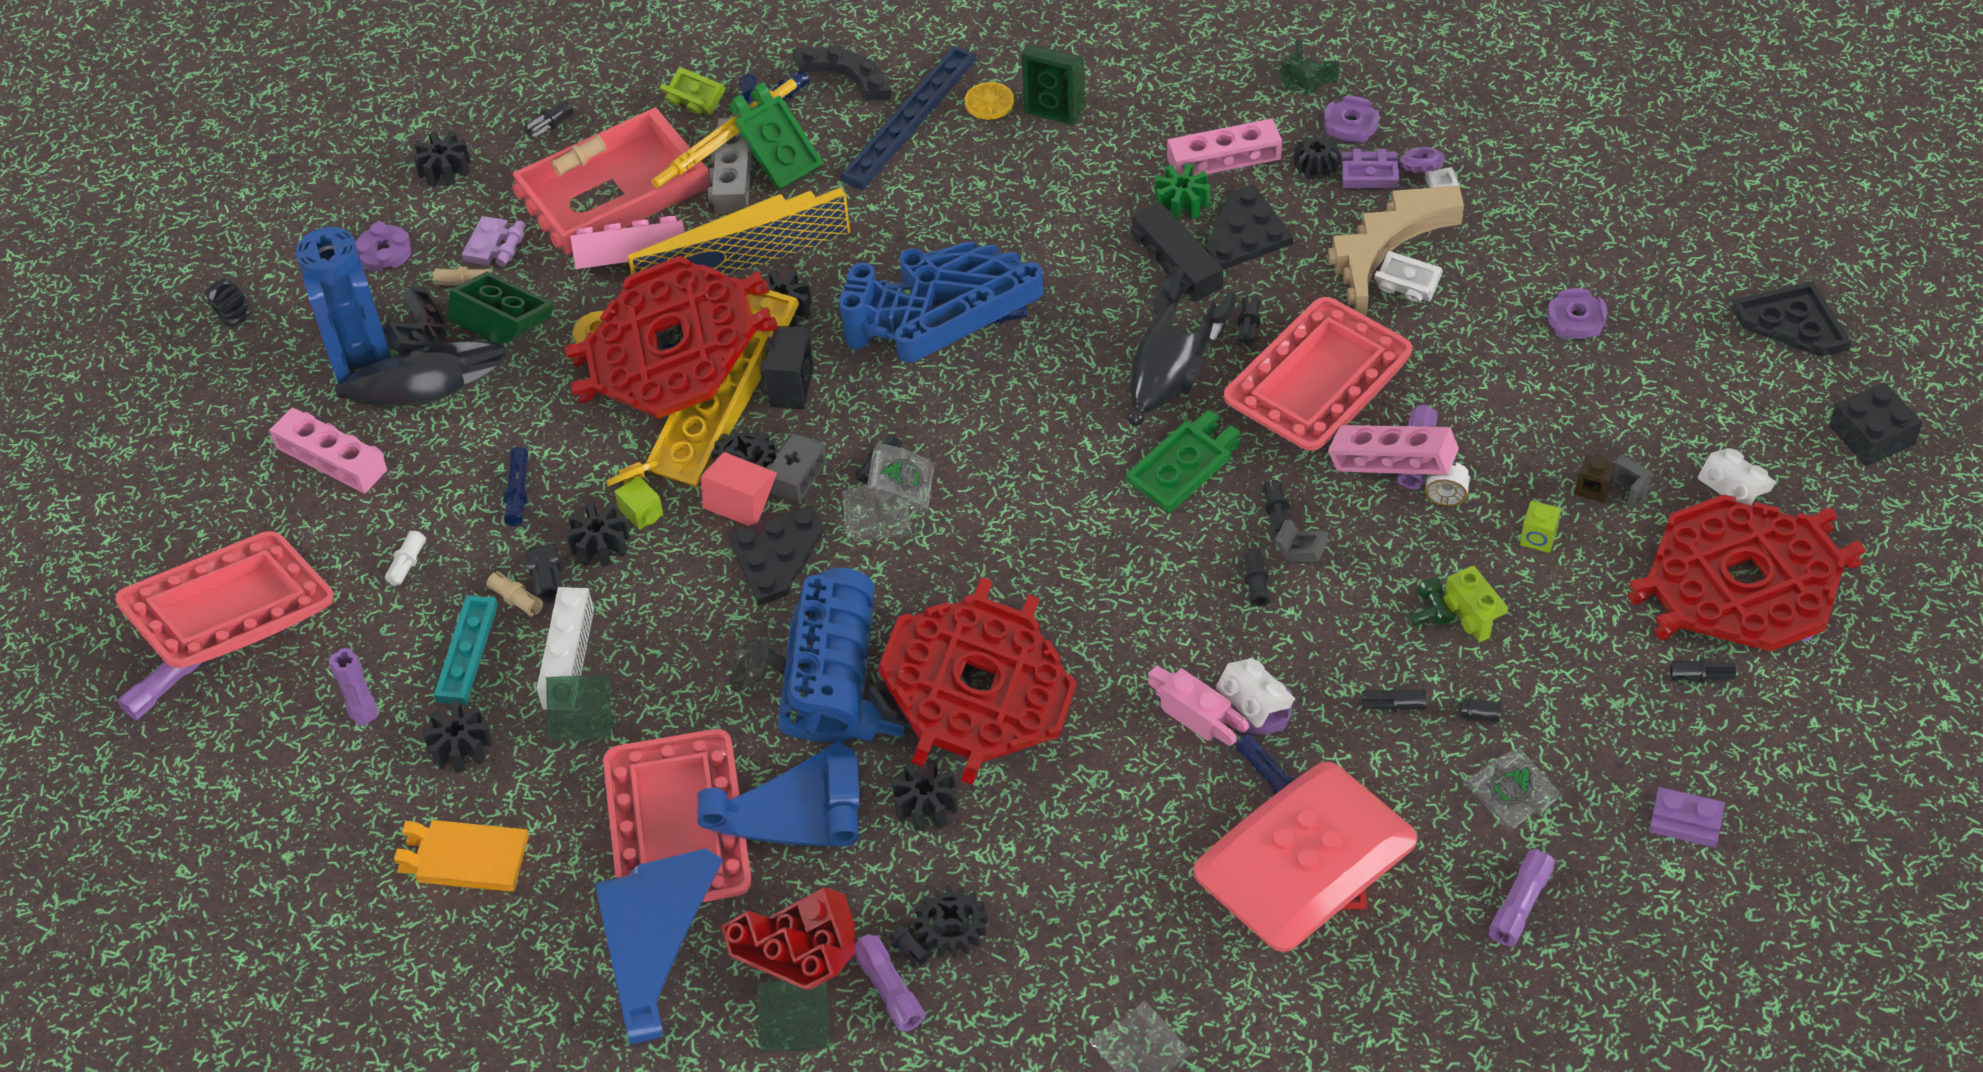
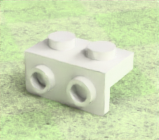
[1374,251,1443,302]
[1698,448,1776,505]
[1216,658,1295,728]

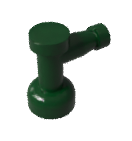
[1409,577,1454,626]

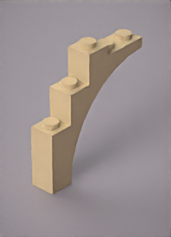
[1328,186,1464,315]

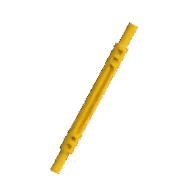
[651,79,797,189]

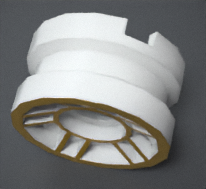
[1425,462,1470,506]

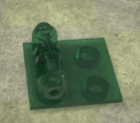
[546,675,614,741]
[758,981,830,1053]

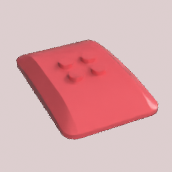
[1224,297,1412,450]
[116,531,333,668]
[603,729,752,902]
[1193,762,1417,952]

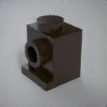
[1575,455,1616,503]

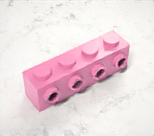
[571,215,685,269]

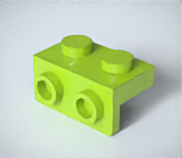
[659,67,726,115]
[1444,566,1508,643]

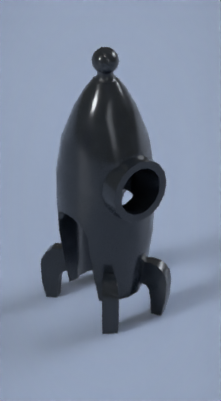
[1127,265,1237,426]

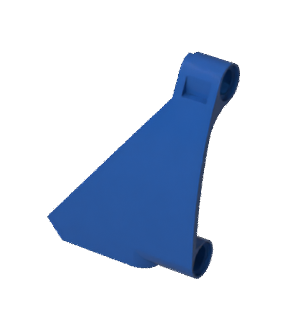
[697,741,859,847]
[595,848,723,1045]

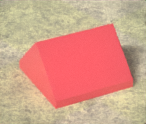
[701,452,777,526]

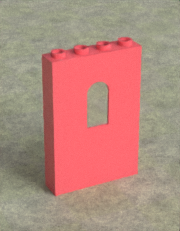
[512,107,711,255]

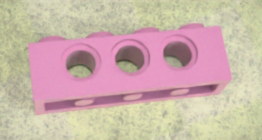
[1167,118,1282,175]
[269,407,387,494]
[1328,425,1459,475]

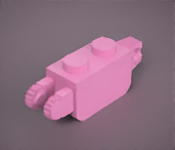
[1148,665,1250,746]

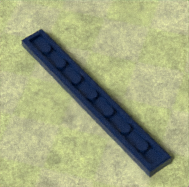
[840,46,976,190]

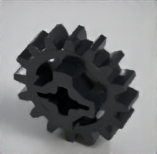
[711,427,776,468]
[914,886,988,957]

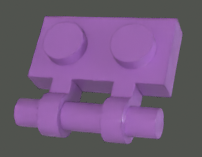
[1341,149,1399,188]

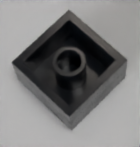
[761,326,814,409]
[1829,382,1923,466]

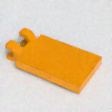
[394,820,529,891]

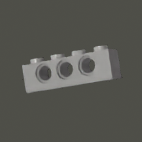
[708,118,752,214]

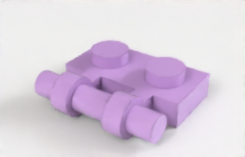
[462,216,526,267]

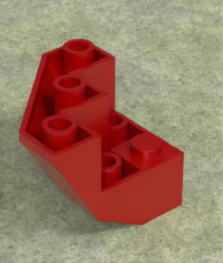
[721,887,855,991]

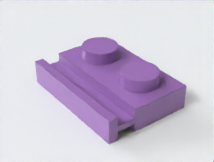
[1649,787,1725,848]

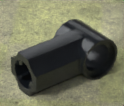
[525,543,562,603]

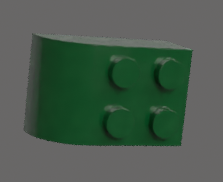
[1021,44,1086,126]
[448,271,554,344]

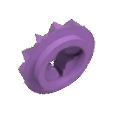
[1400,147,1445,173]

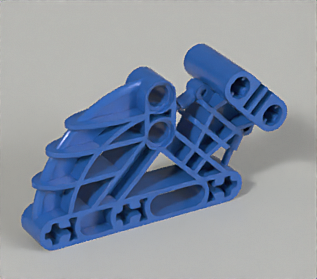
[839,242,1044,362]

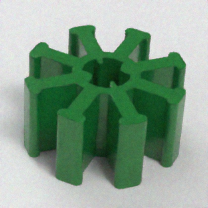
[1155,163,1210,221]

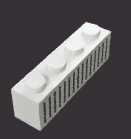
[537,587,594,711]

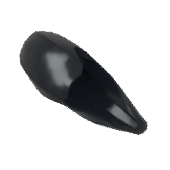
[335,342,507,407]

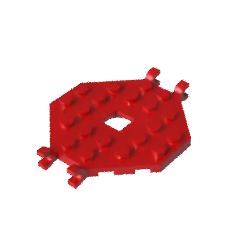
[564,256,778,419]
[1627,494,1866,652]
[878,577,1077,786]

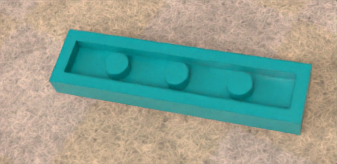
[434,595,498,705]

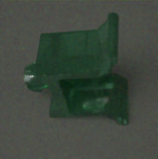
[1279,40,1339,97]

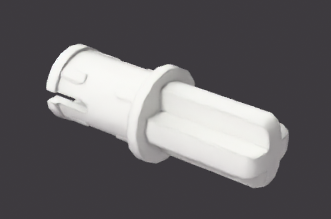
[385,531,426,586]

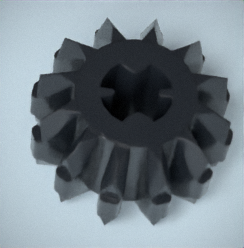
[1293,134,1340,180]
[205,278,252,327]

